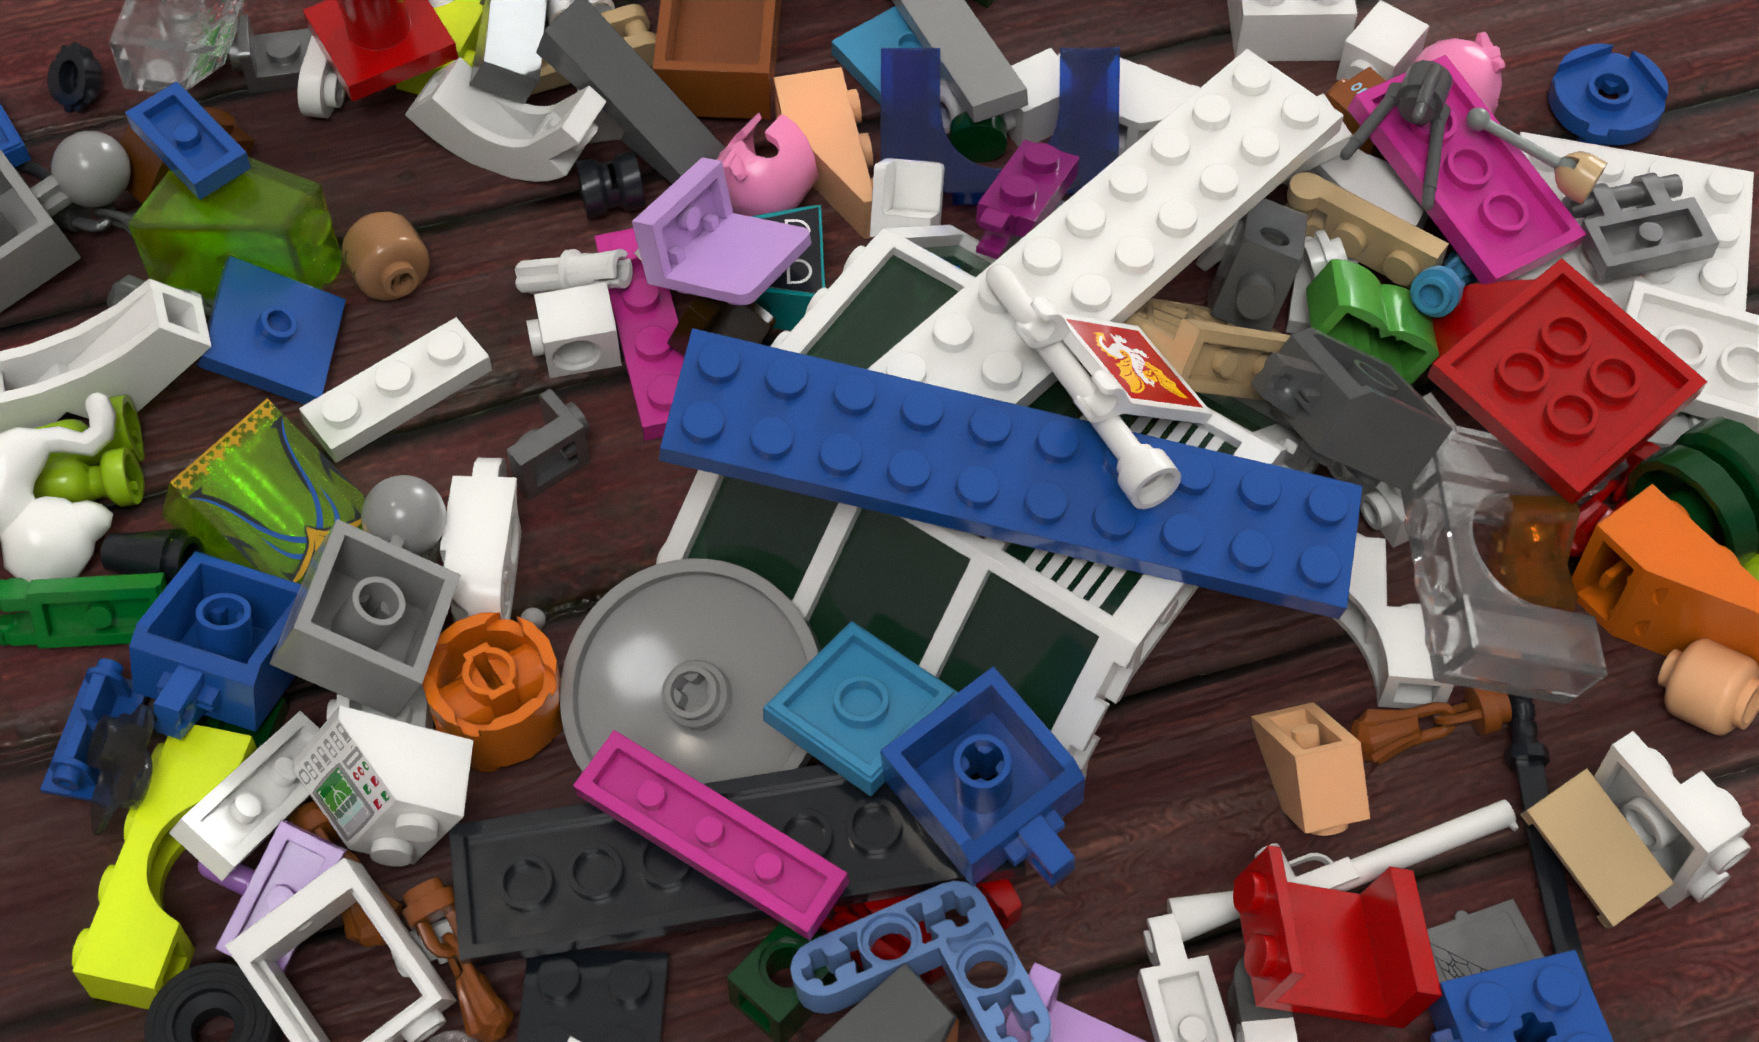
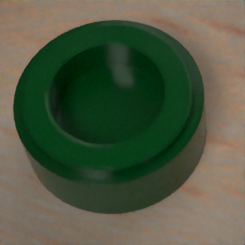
[949,111,1007,163]

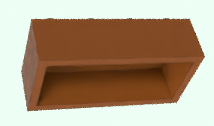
[652,0,782,119]

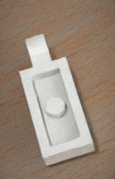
[1137,913,1234,1042]

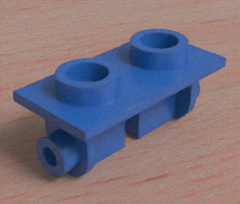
[40,658,147,804]

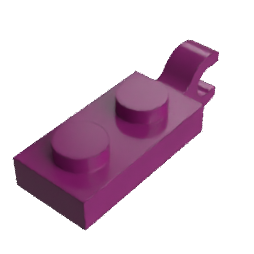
[976,139,1080,259]

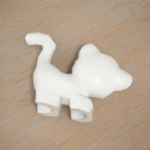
[0,392,116,582]

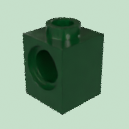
[727,922,836,1042]

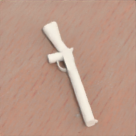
[1167,799,1519,942]

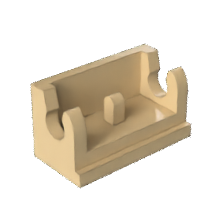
[1520,768,1674,929]

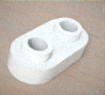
[298,35,345,118]

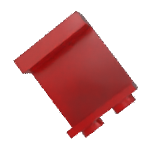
[1233,845,1442,1029]

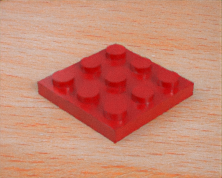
[1427,258,1708,505]

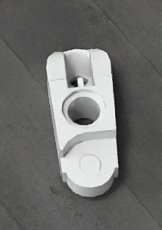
[440,457,522,623]

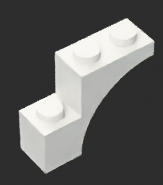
[1332,533,1456,709]

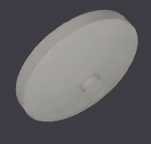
[560,558,821,784]

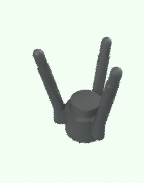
[1340,60,1453,211]

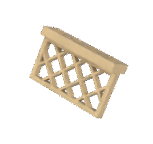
[1123,298,1290,401]

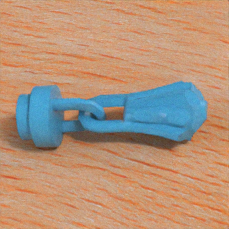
[1410,249,1478,317]

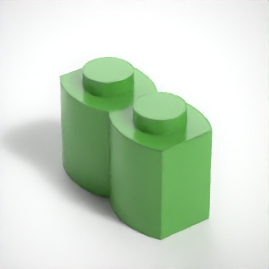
[1306,259,1439,384]

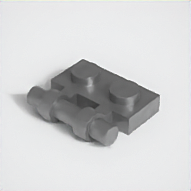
[1562,172,1719,282]

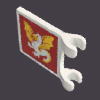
[1013,296,1213,424]

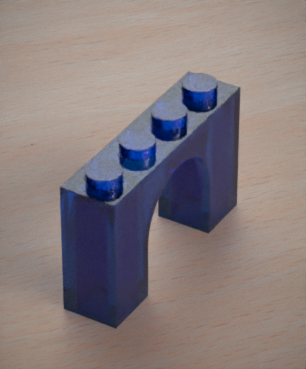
[881,48,1120,205]

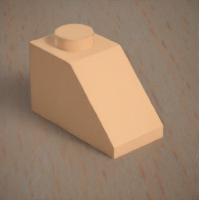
[1251,702,1370,836]

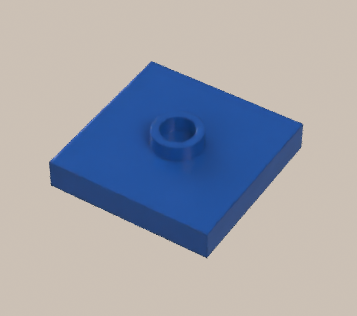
[196,256,346,405]

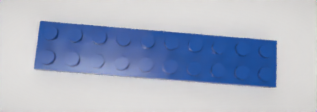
[659,328,1363,619]

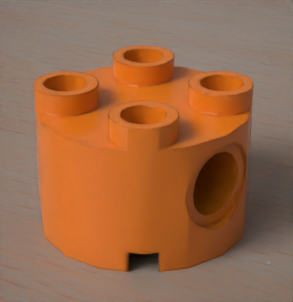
[422,612,563,772]

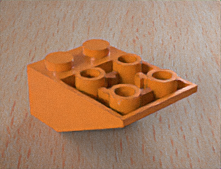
[1565,484,1759,666]

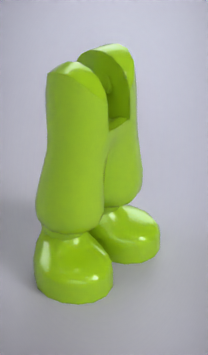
[33,394,145,507]

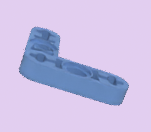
[790,881,1053,1042]

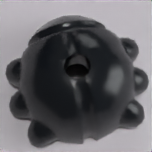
[47,42,105,113]

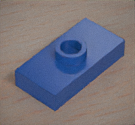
[125,82,251,200]

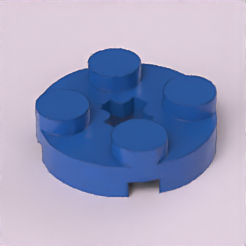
[1547,43,1668,147]

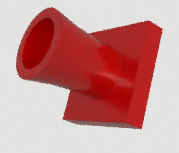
[303,0,458,102]

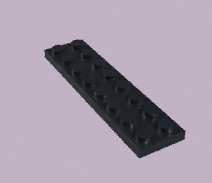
[449,764,1026,967]

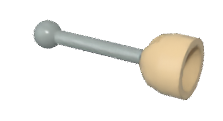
[1466,107,1608,205]

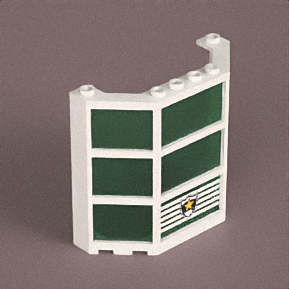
[656,225,1319,819]

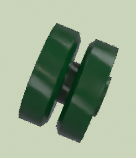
[1626,417,1759,566]

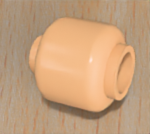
[1658,638,1759,736]

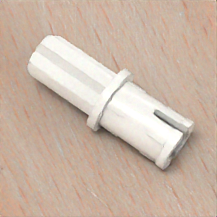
[515,249,633,294]

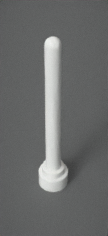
[986,264,1181,509]

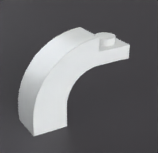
[405,57,606,182]

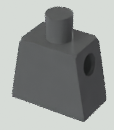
[1207,198,1308,332]

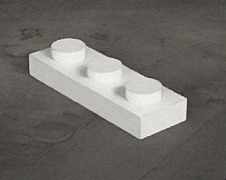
[299,317,492,463]
[169,711,320,881]

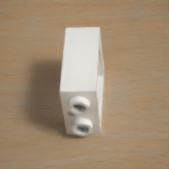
[225,858,457,1042]

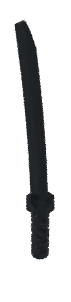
[1503,661,1595,995]

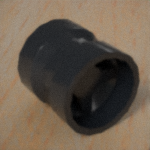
[576,151,645,219]

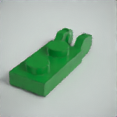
[0,573,167,649]

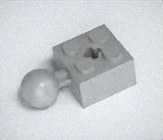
[0,131,131,313]
[269,475,461,718]

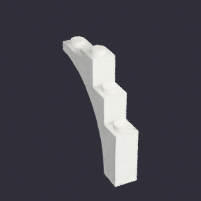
[0,279,212,433]

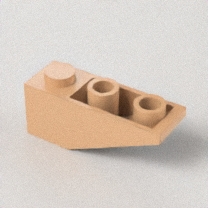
[773,67,874,239]

